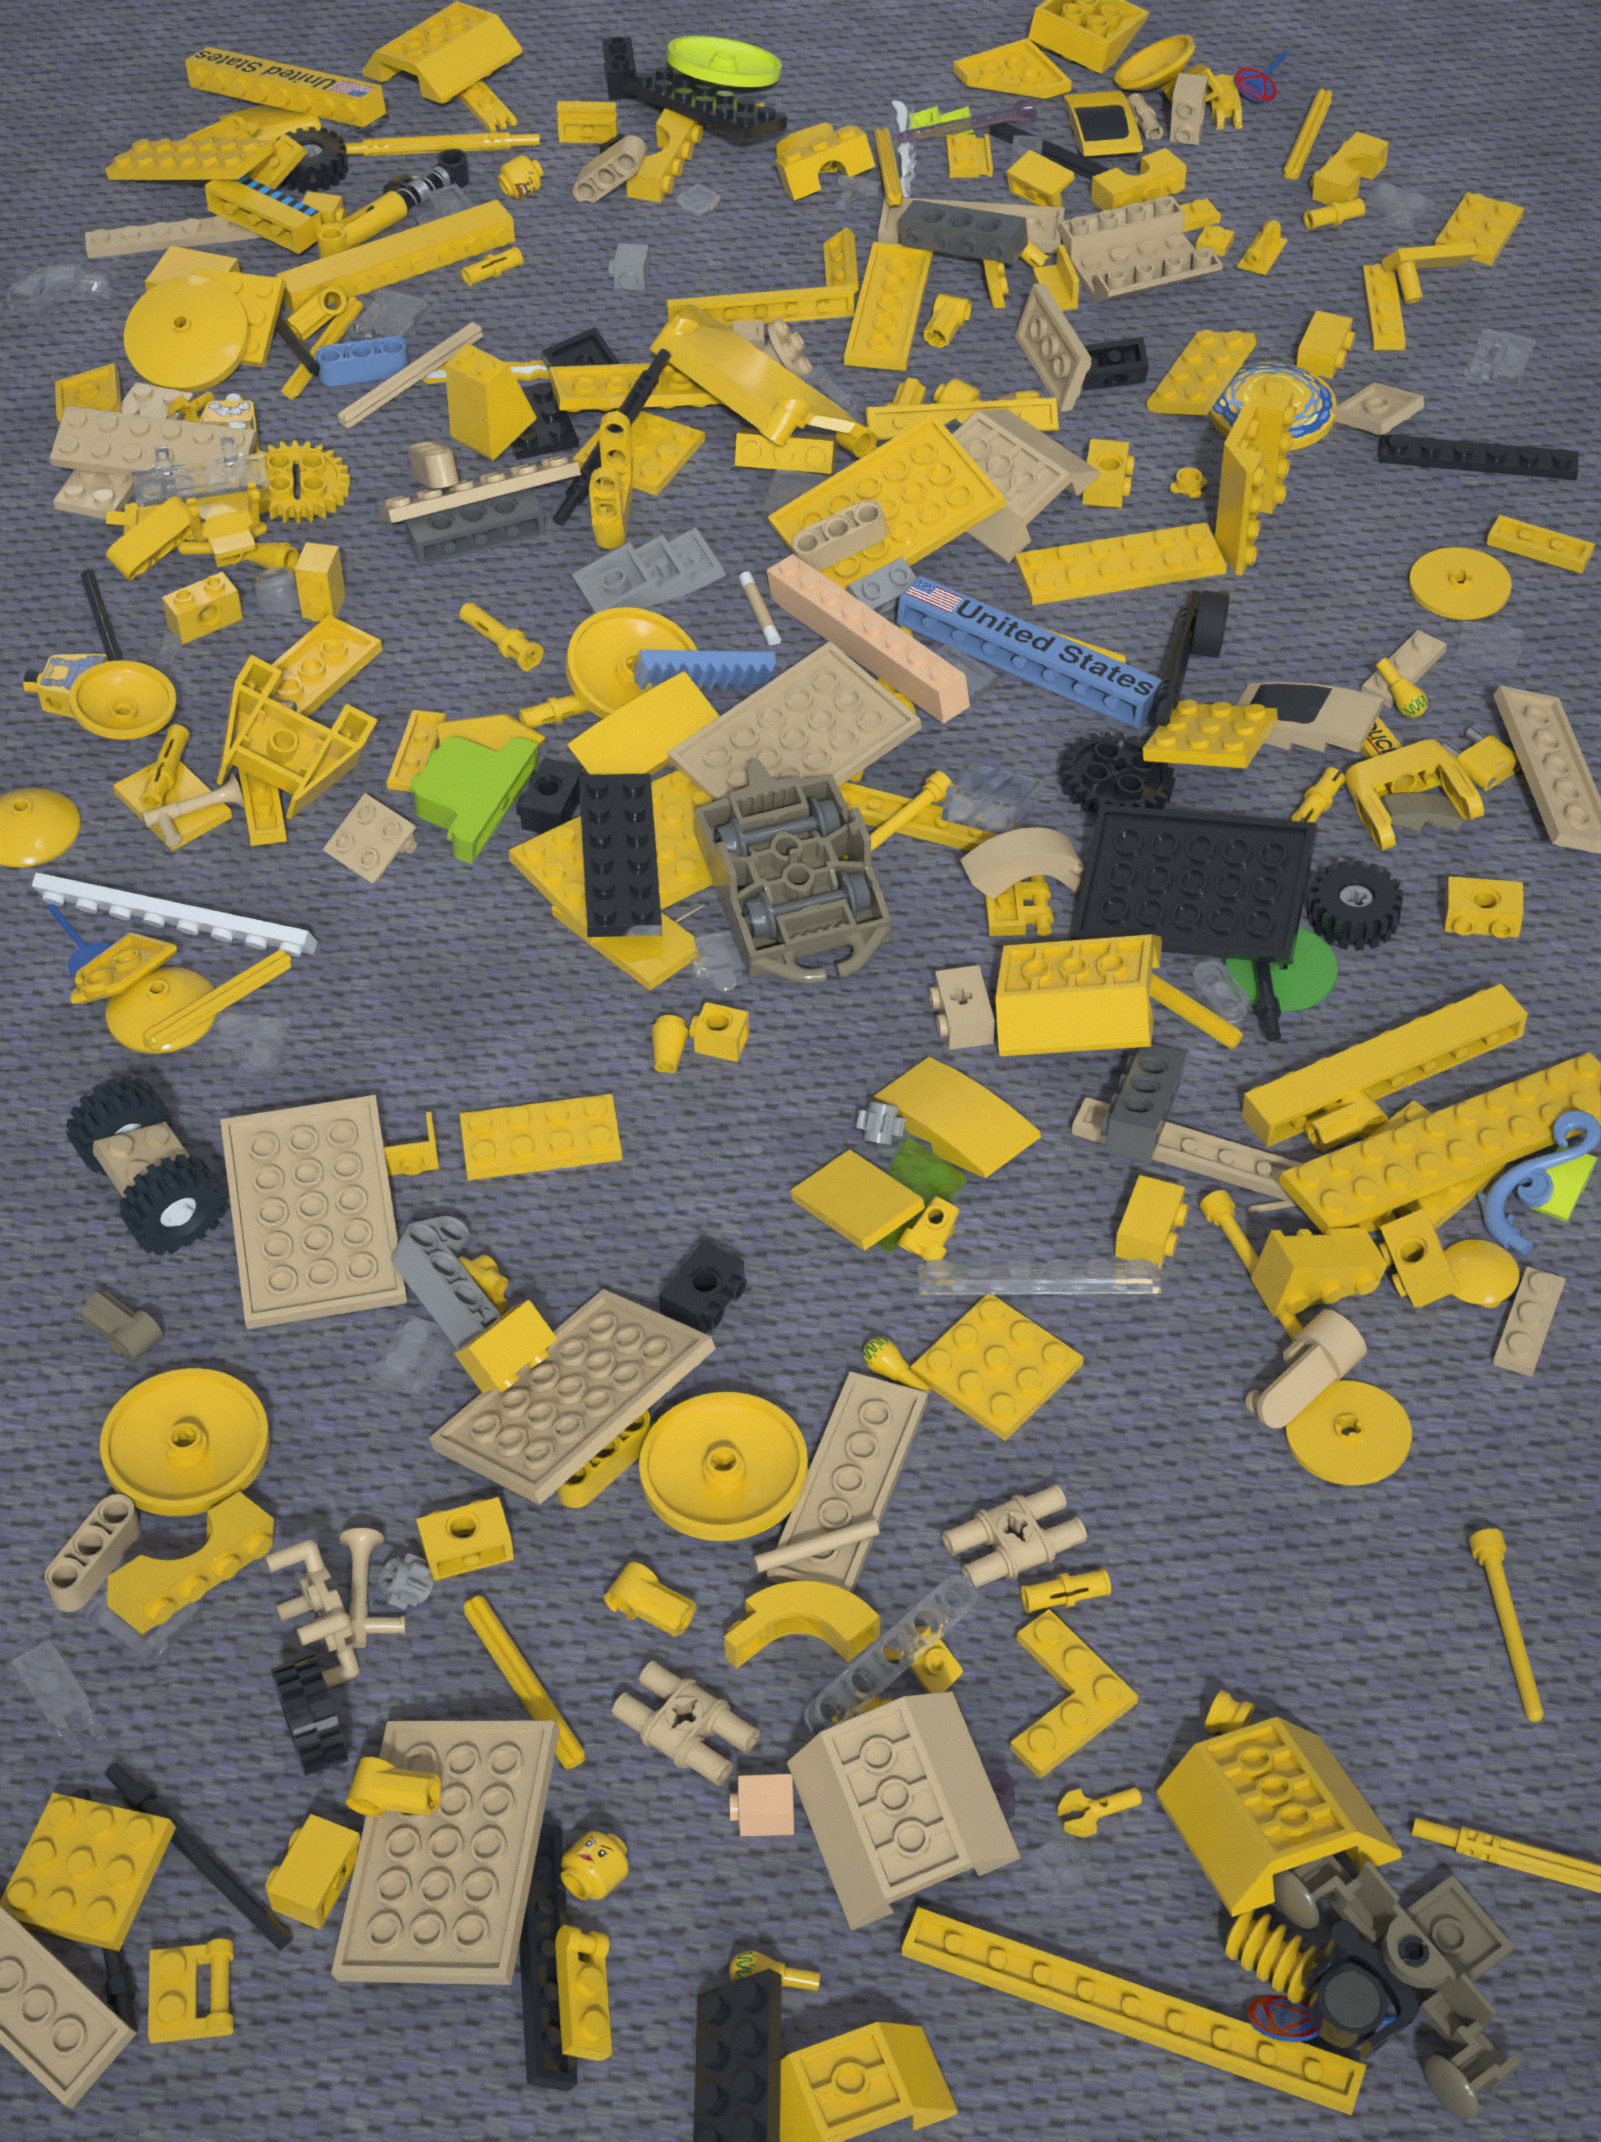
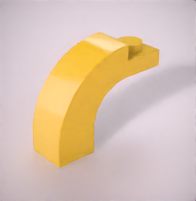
[724,1581,880,1669]

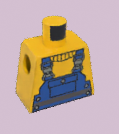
[23,654,108,718]

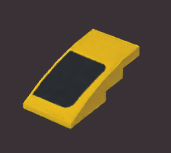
[1064,91,1143,156]

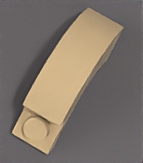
[960,827,1085,900]

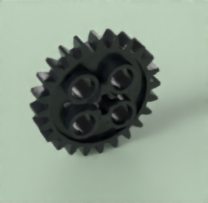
[1059,731,1176,818]

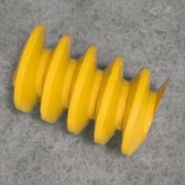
[1225,1909,1318,2004]

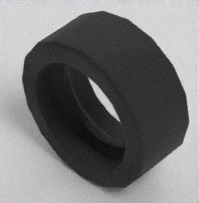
[1192,590,1230,658]

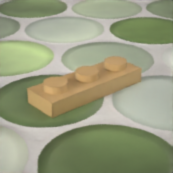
[1361,630,1447,708]
[1493,1266,1566,1377]

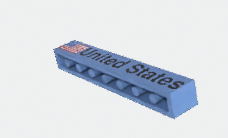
[897,576,1162,729]

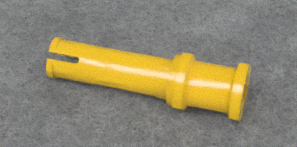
[459,602,544,672]

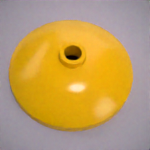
[1114,34,1196,91]
[69,660,176,740]
[0,788,81,867]
[105,966,218,1053]

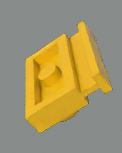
[556,101,618,143]
[946,133,993,178]

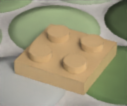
[1332,382,1424,435]

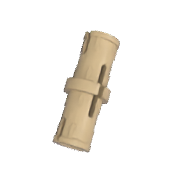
[1127,93,1163,140]

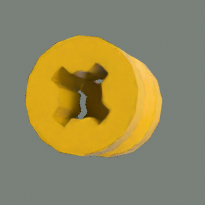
[1204,1690,1255,1734]

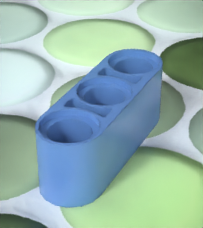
[316,336,409,386]

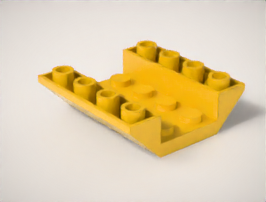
[362,1,523,104]
[1215,391,1297,576]
[995,935,1162,1057]
[1156,1717,1402,1917]

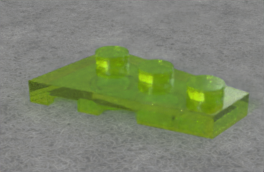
[875,1137,967,1254]

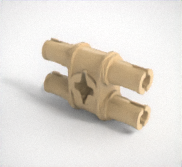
[942,1484,1087,1590]
[612,1660,760,1787]

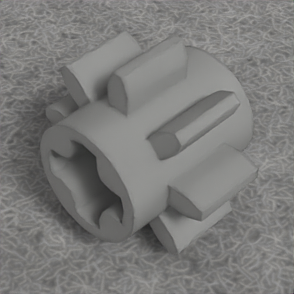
[856,1101,906,1145]
[379,1553,433,1610]

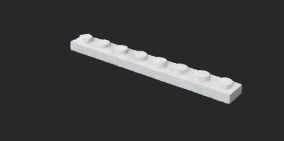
[32,873,318,957]

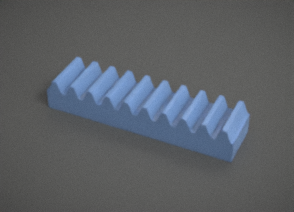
[633,650,777,691]

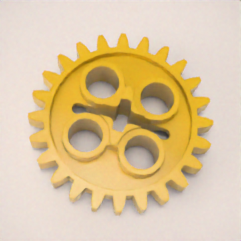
[243,440,350,524]

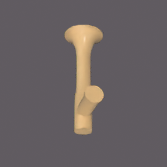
[141,773,244,847]
[339,1528,406,1648]

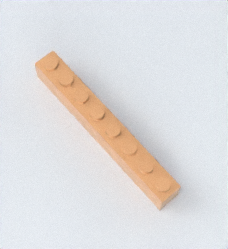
[767,554,970,724]

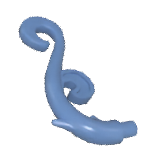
[1477,1110,1601,1255]

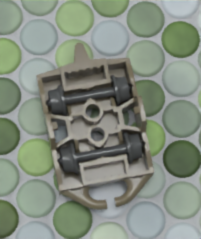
[693,760,892,984]

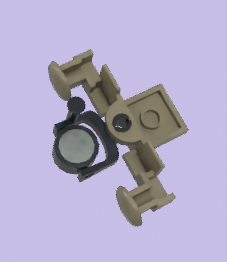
[1273,1854,1522,2119]

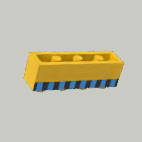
[204,175,322,254]

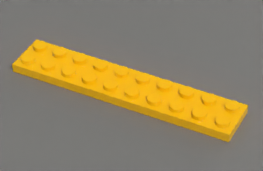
[1279,1052,1601,1235]

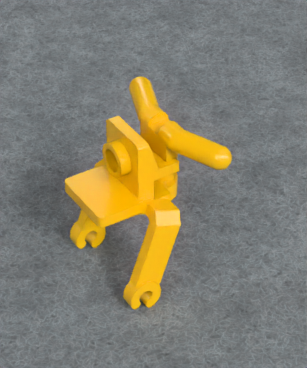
[178,481,268,567]

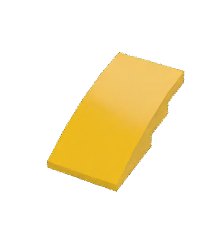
[567,671,720,777]
[873,1057,1041,1179]

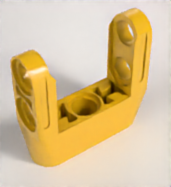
[589,411,633,549]
[1344,739,1484,851]

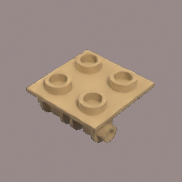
[322,793,417,884]

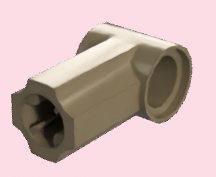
[81,1291,163,1364]

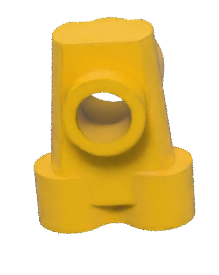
[897,1196,960,1266]
[458,1255,508,1314]

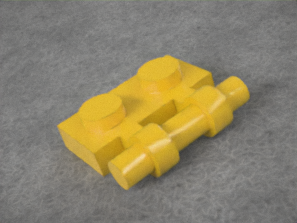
[984,875,1054,936]

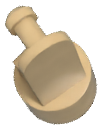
[1245,1309,1367,1429]

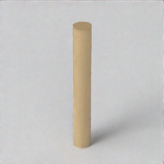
[753,1518,880,1573]

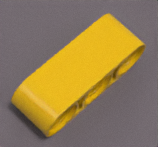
[106,495,202,581]
[557,1410,651,1508]

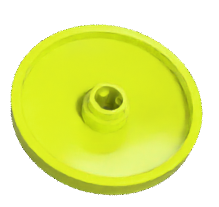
[666,36,782,87]

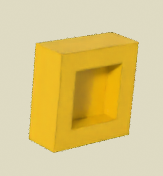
[1196,225,1235,257]

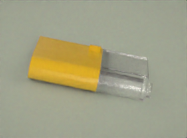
[217,104,381,145]

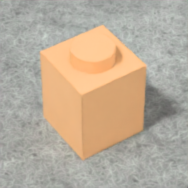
[730,1774,794,1836]

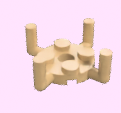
[264,1540,360,1689]

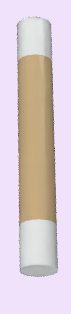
[739,572,781,646]

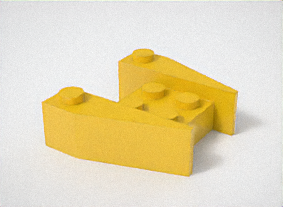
[217,655,378,819]

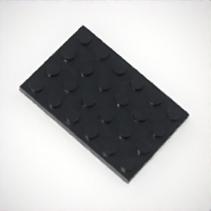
[1071,804,1318,965]

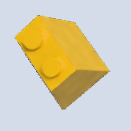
[445,343,537,461]

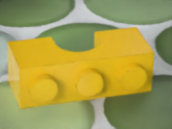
[775,125,875,201]
[1311,131,1389,204]
[1091,148,1187,211]
[735,428,838,474]

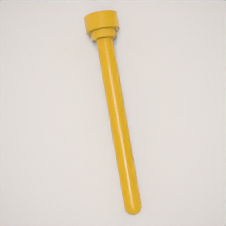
[838,770,956,861]
[1200,1190,1303,1342]
[1469,1529,1544,1722]

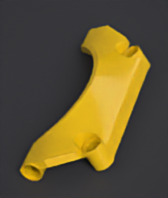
[649,304,877,458]

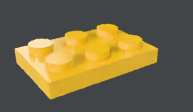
[1435,192,1524,265]

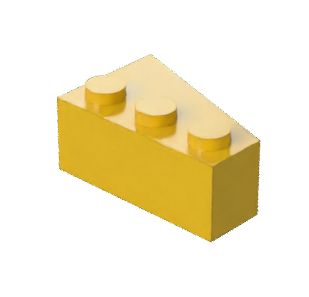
[1251,1227,1388,1316]

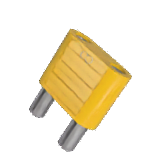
[1443,727,1522,792]

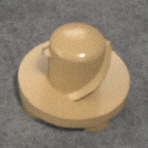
[759,317,813,379]

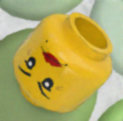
[561,1831,629,1901]

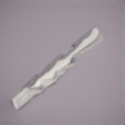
[889,100,917,197]

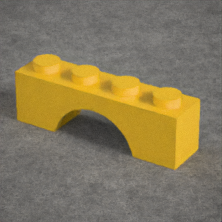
[626,108,703,203]
[107,1491,274,1635]

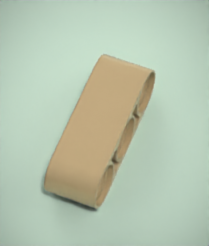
[572,135,647,203]
[408,441,459,489]
[792,499,888,571]
[45,1494,140,1612]

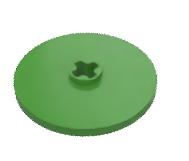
[1225,927,1338,1012]

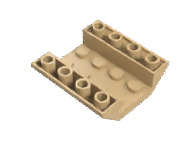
[1060,196,1223,304]
[952,409,1100,563]
[787,1692,1021,1931]

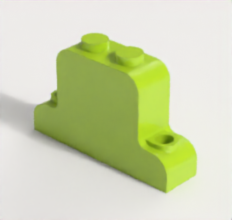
[410,736,538,864]

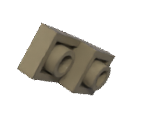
[1381,793,1464,832]

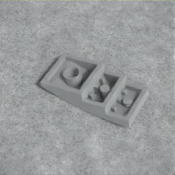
[571,527,726,614]

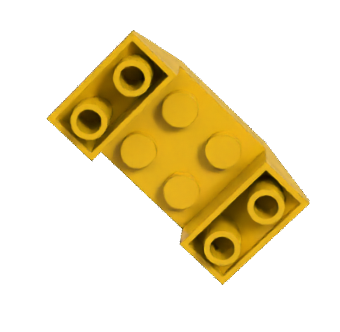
[780,2022,958,2142]

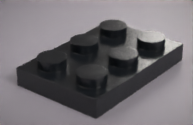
[510,382,579,460]

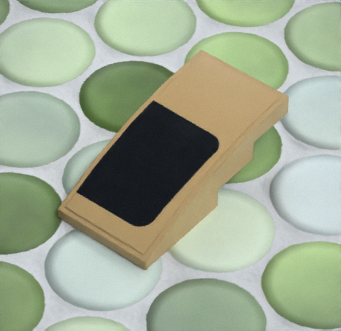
[1236,682,1384,753]

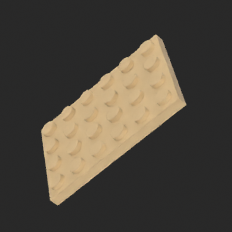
[667,641,922,802]
[220,1095,407,1329]
[429,1289,716,1505]
[331,1721,560,1985]

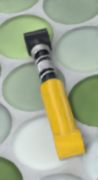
[316,149,469,259]

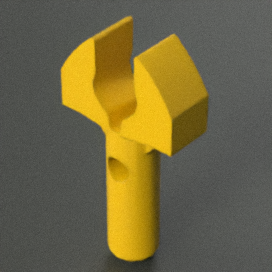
[168,392,215,423]
[1057,1788,1142,1837]

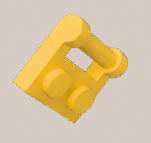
[148,1939,234,2043]

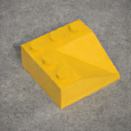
[1028,0,1150,74]

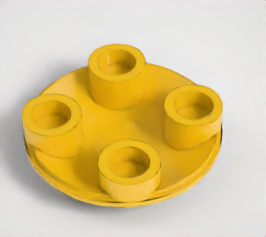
[1445,1239,1519,1308]

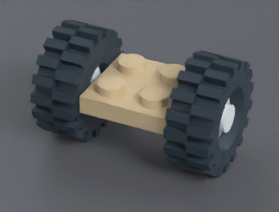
[66,1076,227,1256]

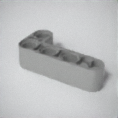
[391,1216,501,1350]

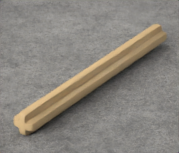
[337,322,483,429]

